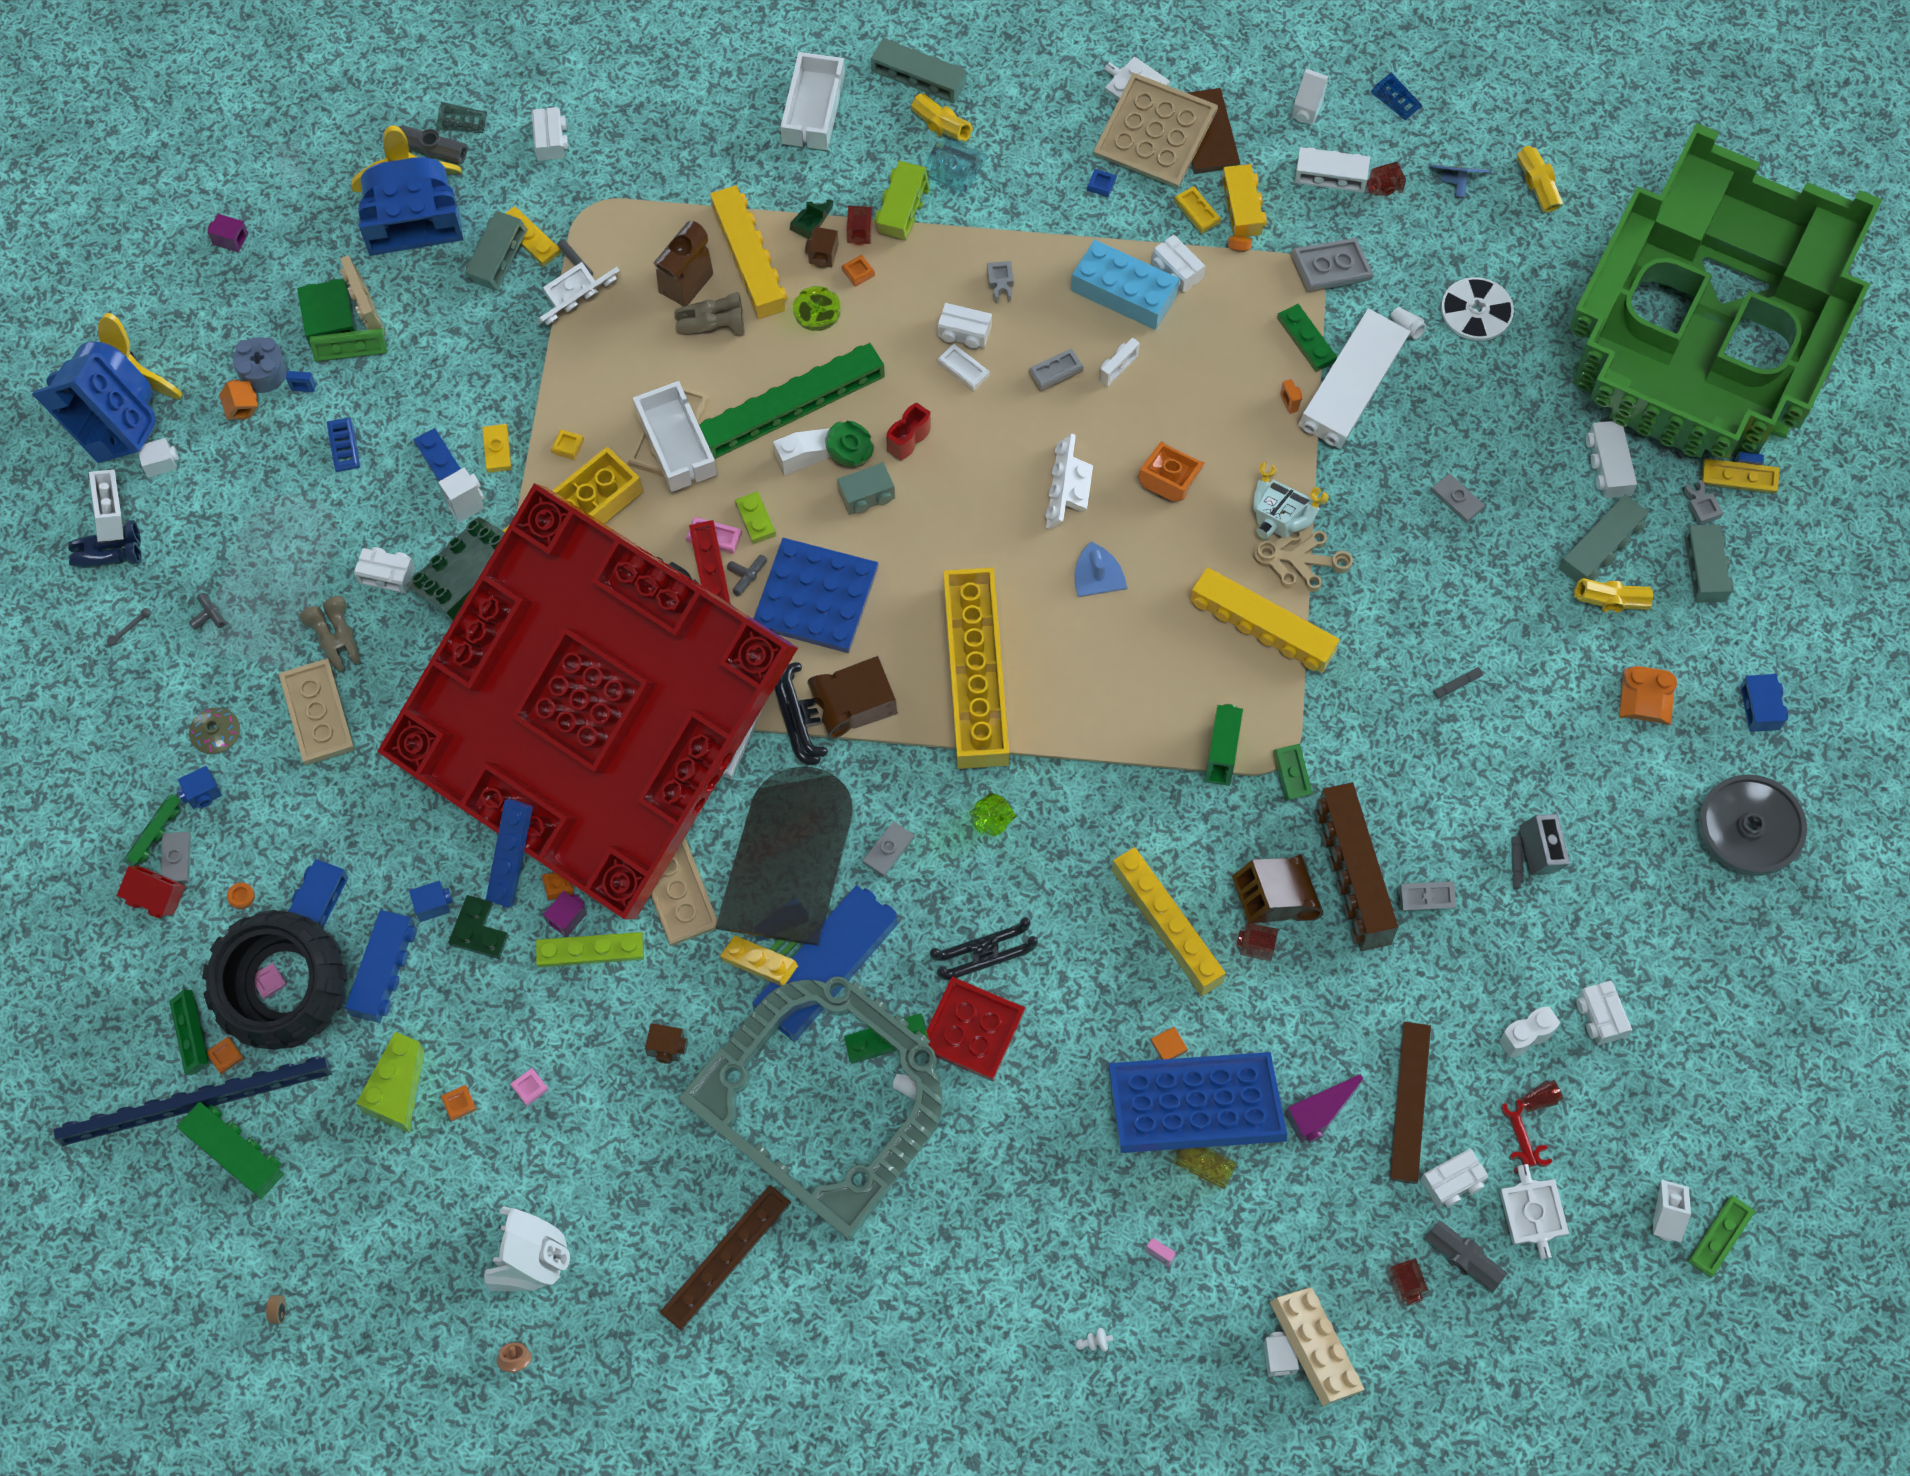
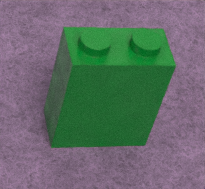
[297,279,356,348]
[1204,704,1243,786]

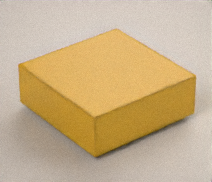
[551,429,584,460]

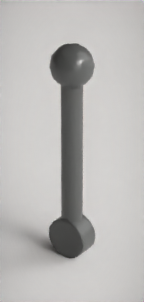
[107,608,151,646]

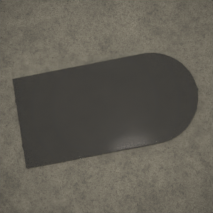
[715,767,853,946]

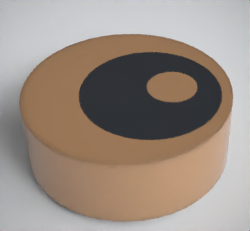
[266,1295,286,1324]

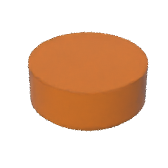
[1228,236,1252,251]
[227,882,255,910]

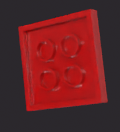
[927,977,1026,1081]

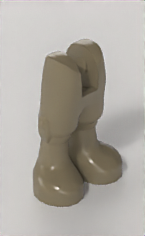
[674,292,745,335]
[299,596,361,672]

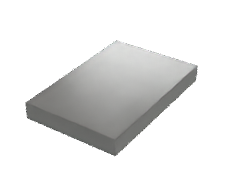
[1290,238,1374,292]

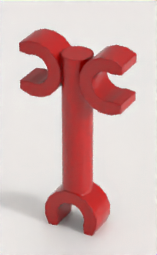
[1501,1100,1553,1174]

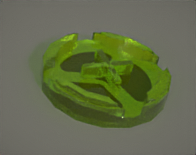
[793,286,841,331]

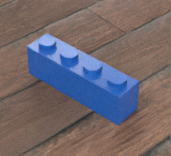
[345,910,417,1023]

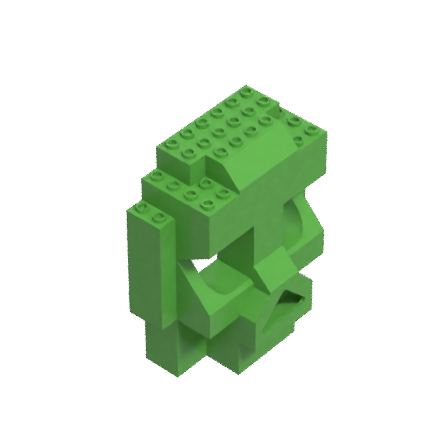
[1569,123,1883,459]

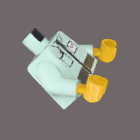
[1253,462,1329,540]

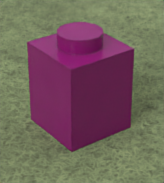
[207,214,248,252]
[543,891,587,937]

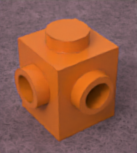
[219,380,258,420]

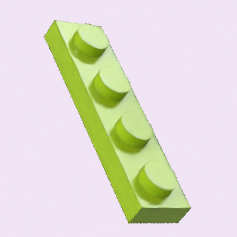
[536,932,644,968]

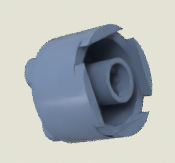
[233,337,288,393]

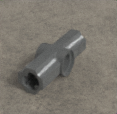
[399,125,468,164]
[1425,1220,1508,1293]

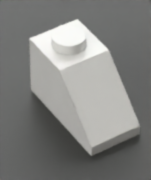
[1292,69,1328,125]
[1653,1180,1691,1242]

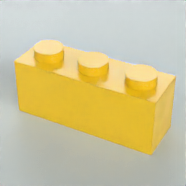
[1222,164,1267,237]

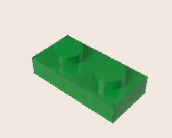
[1273,744,1313,800]

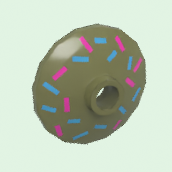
[189,707,240,754]

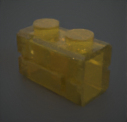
[1175,1147,1238,1189]

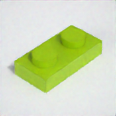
[735,491,776,544]

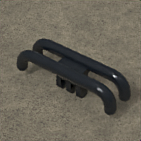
[774,662,828,765]
[930,917,1038,980]

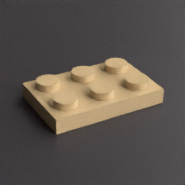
[340,255,386,336]

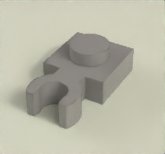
[987,261,1014,302]
[1684,480,1724,525]

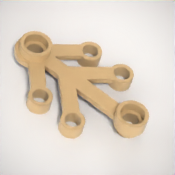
[1254,531,1353,592]

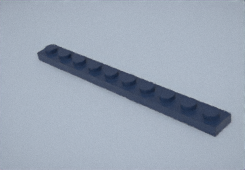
[54,1057,332,1146]

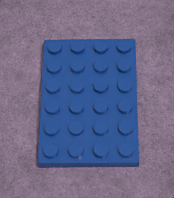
[1109,1052,1287,1153]

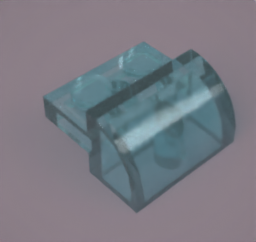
[926,139,987,193]

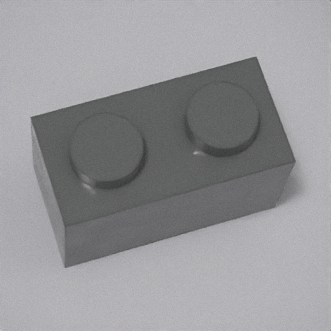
[1519,814,1570,875]

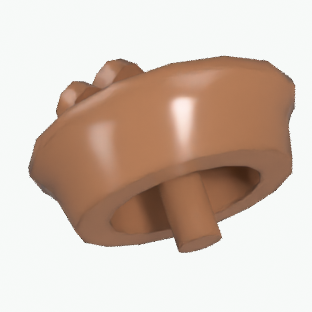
[496,1342,532,1374]

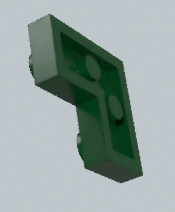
[448,895,509,959]

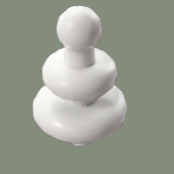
[1075,1328,1113,1352]

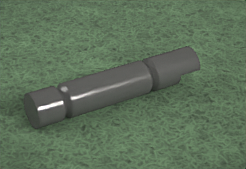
[557,239,593,276]
[1433,667,1483,699]
[1512,836,1524,890]

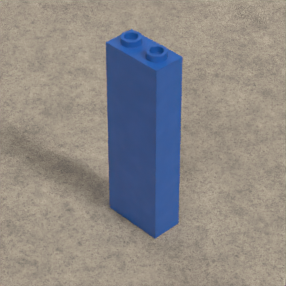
[752,885,898,1043]

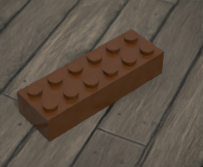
[1314,782,1399,951]

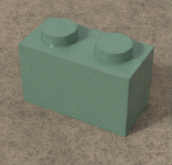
[837,462,895,515]

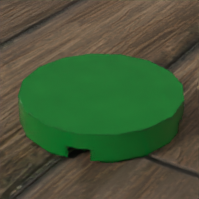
[825,421,874,467]

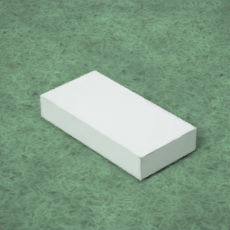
[937,344,990,391]

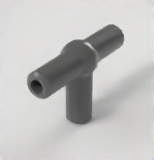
[727,555,767,596]
[189,593,226,629]

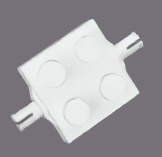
[1104,56,1170,101]
[1499,1164,1569,1260]

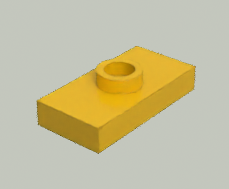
[1174,186,1221,234]
[482,424,512,473]

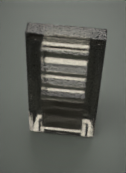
[436,102,487,133]

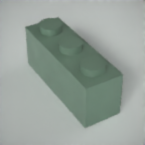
[465,211,528,291]
[1685,524,1733,603]

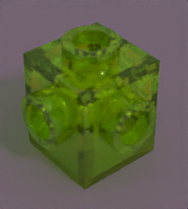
[969,792,1017,837]

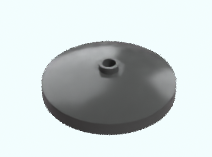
[1699,775,1807,876]

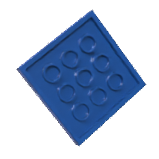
[753,538,879,653]

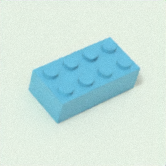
[1071,239,1180,330]

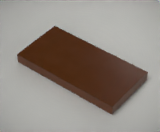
[1188,88,1240,174]

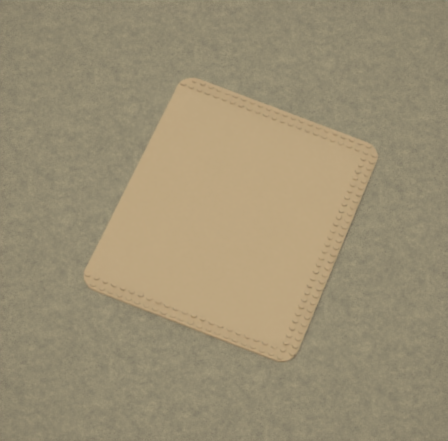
[517,198,1326,776]

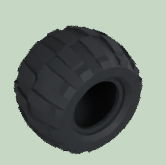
[202,910,347,1050]

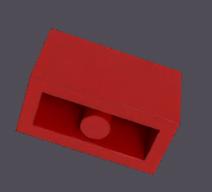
[117,866,185,918]

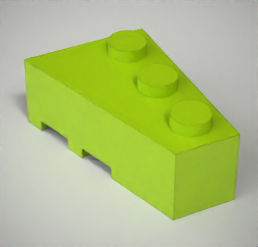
[875,161,930,240]
[356,1031,425,1133]

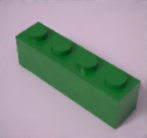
[176,1101,284,1200]

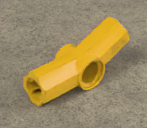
[911,93,973,142]
[1517,145,1563,213]
[1574,578,1653,613]

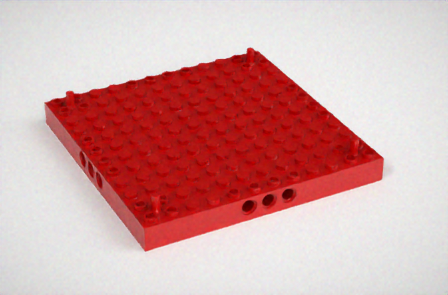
[377,483,798,920]

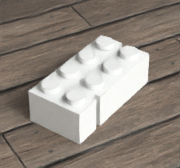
[781,52,845,150]
[633,381,717,492]

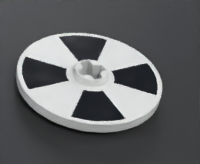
[1441,277,1514,341]

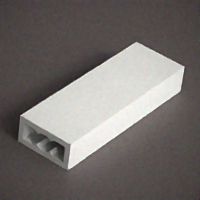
[1298,308,1411,449]

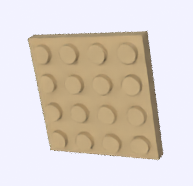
[1093,72,1218,189]

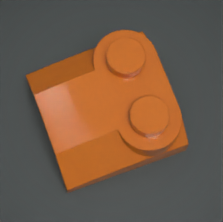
[1138,441,1205,501]
[1619,666,1677,726]

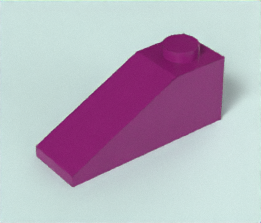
[1285,1074,1363,1143]

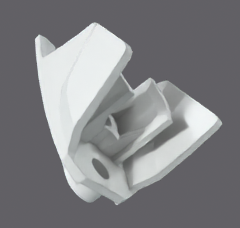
[484,1206,570,1291]

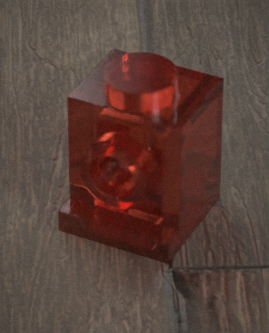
[1367,161,1406,197]

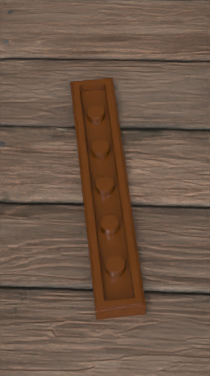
[1389,1022,1431,1184]
[660,1185,791,1331]

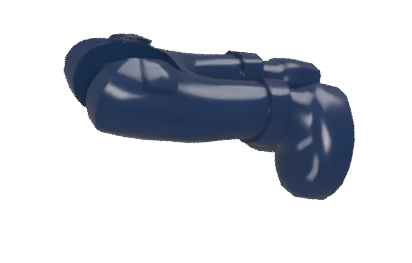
[68,520,142,568]

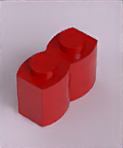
[886,403,931,461]

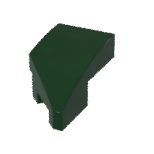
[790,199,834,239]

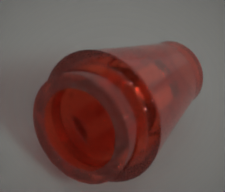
[1520,1080,1564,1113]

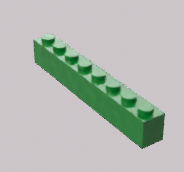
[699,343,885,459]

